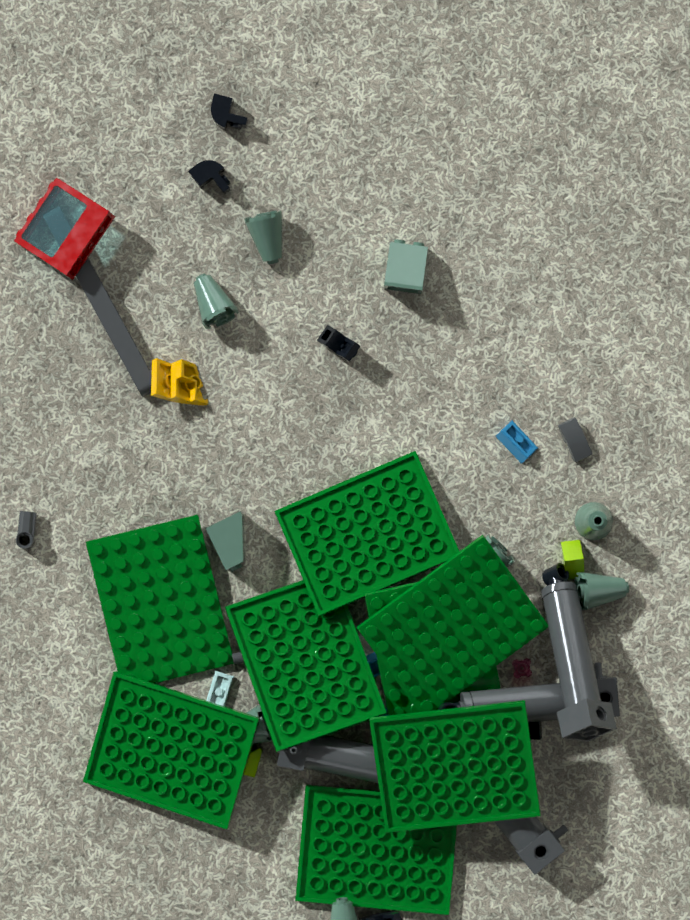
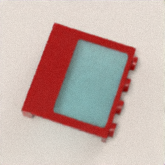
[14,177,116,280]

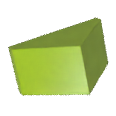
[561,540,584,580]
[244,747,263,778]

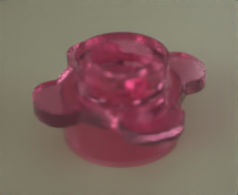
[512,658,532,678]

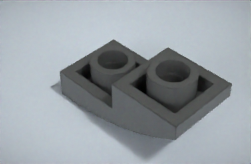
[558,417,592,462]

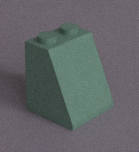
[384,239,428,294]
[205,511,245,572]

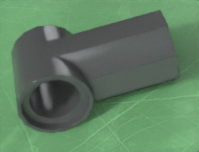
[16,511,37,550]

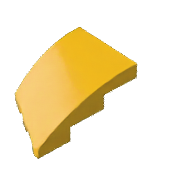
[151,358,208,405]

